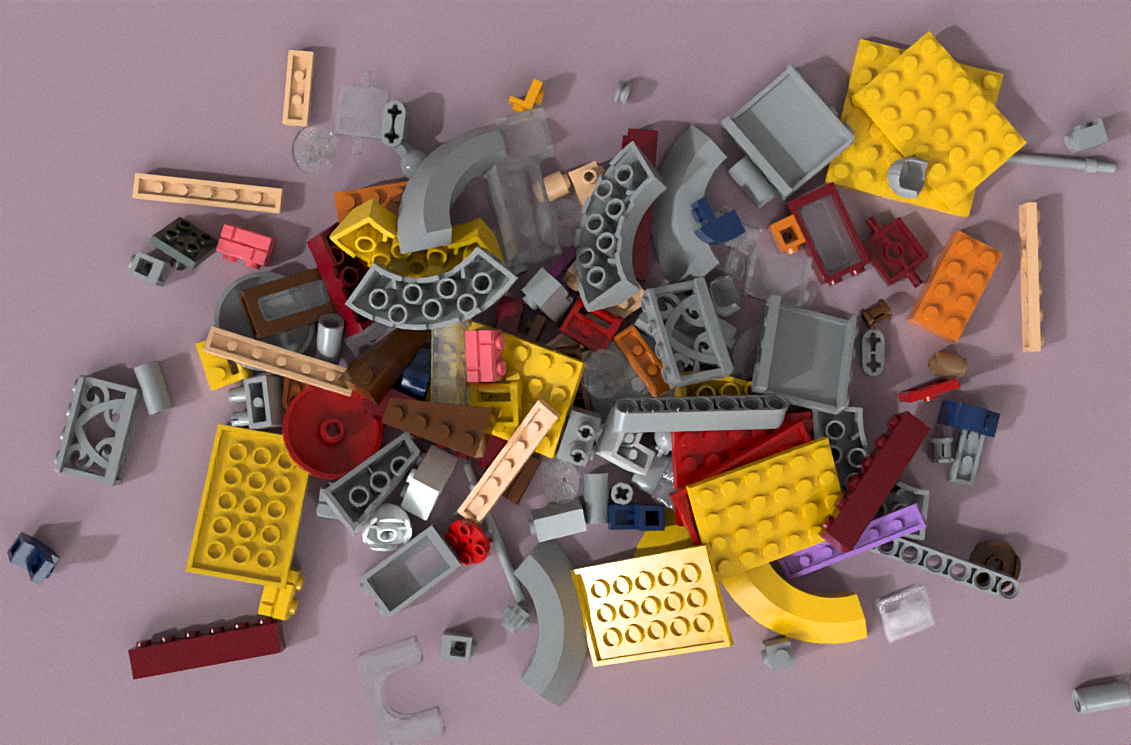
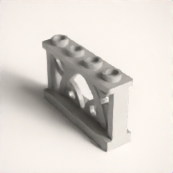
[641,277,734,390]
[54,375,143,486]

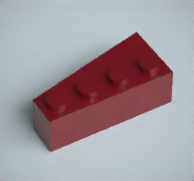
[307,222,375,337]

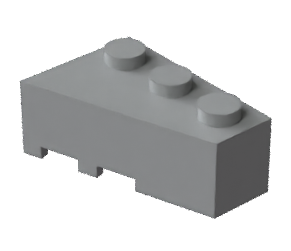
[522,267,575,328]

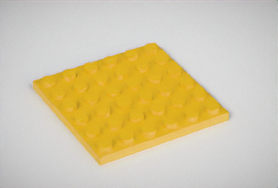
[824,39,1004,218]

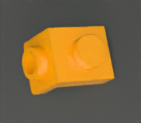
[509,79,546,115]

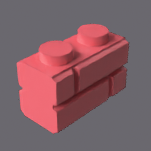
[216,223,277,270]
[465,329,506,382]

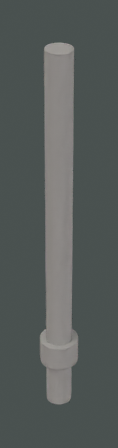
[1006,153,1116,173]
[463,462,526,603]

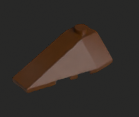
[338,328,434,405]

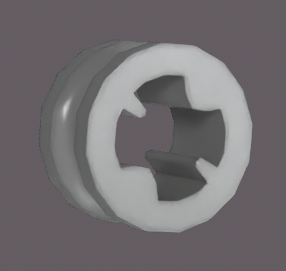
[614,81,631,105]

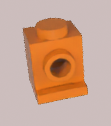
[767,214,806,255]

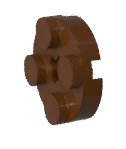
[969,540,1021,590]

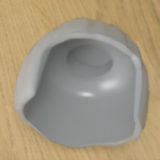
[887,157,928,198]
[707,274,741,317]

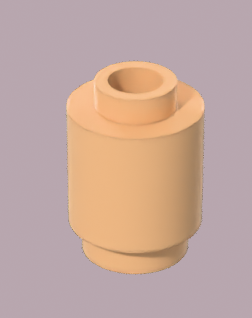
[534,170,572,203]

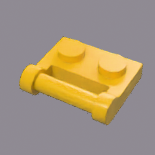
[196,340,254,390]
[470,380,523,427]

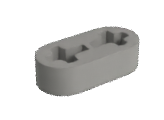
[860,329,885,376]

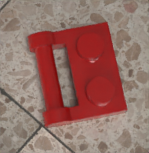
[559,296,624,356]

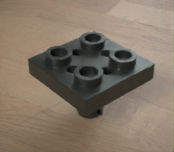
[150,217,219,271]

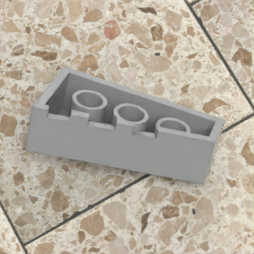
[323,432,421,537]

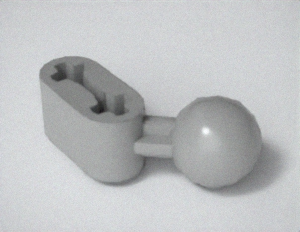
[381,100,428,179]
[629,432,672,495]

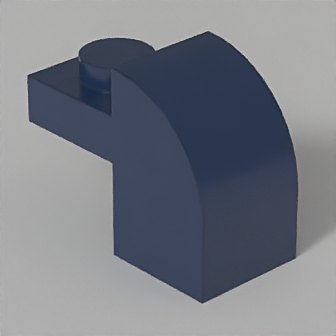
[691,197,746,245]
[400,347,439,401]
[937,400,1000,438]
[608,503,665,531]
[7,532,60,585]

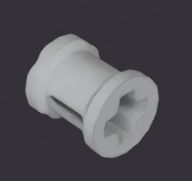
[930,437,954,463]
[610,481,633,505]

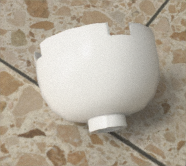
[362,503,412,551]

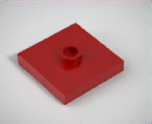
[897,378,960,403]

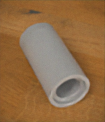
[728,156,778,209]
[315,314,344,365]
[134,361,174,416]
[583,473,609,524]
[1072,681,1131,715]

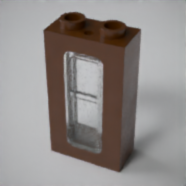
[239,267,339,341]

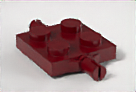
[862,215,929,288]

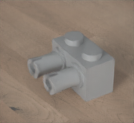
[228,376,285,429]
[556,405,604,467]

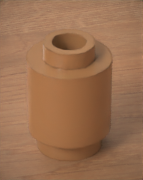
[927,351,967,379]

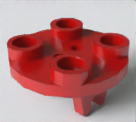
[445,518,492,566]

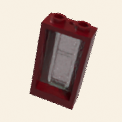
[784,182,871,287]

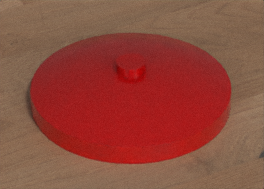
[282,385,383,480]

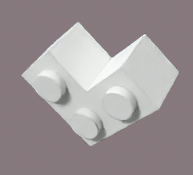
[595,406,655,476]
[400,445,458,521]

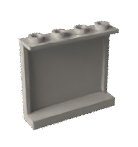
[721,64,855,201]
[750,294,859,415]

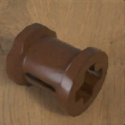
[859,298,892,329]

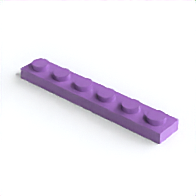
[778,502,927,581]

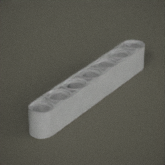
[612,395,788,433]
[869,536,1021,600]

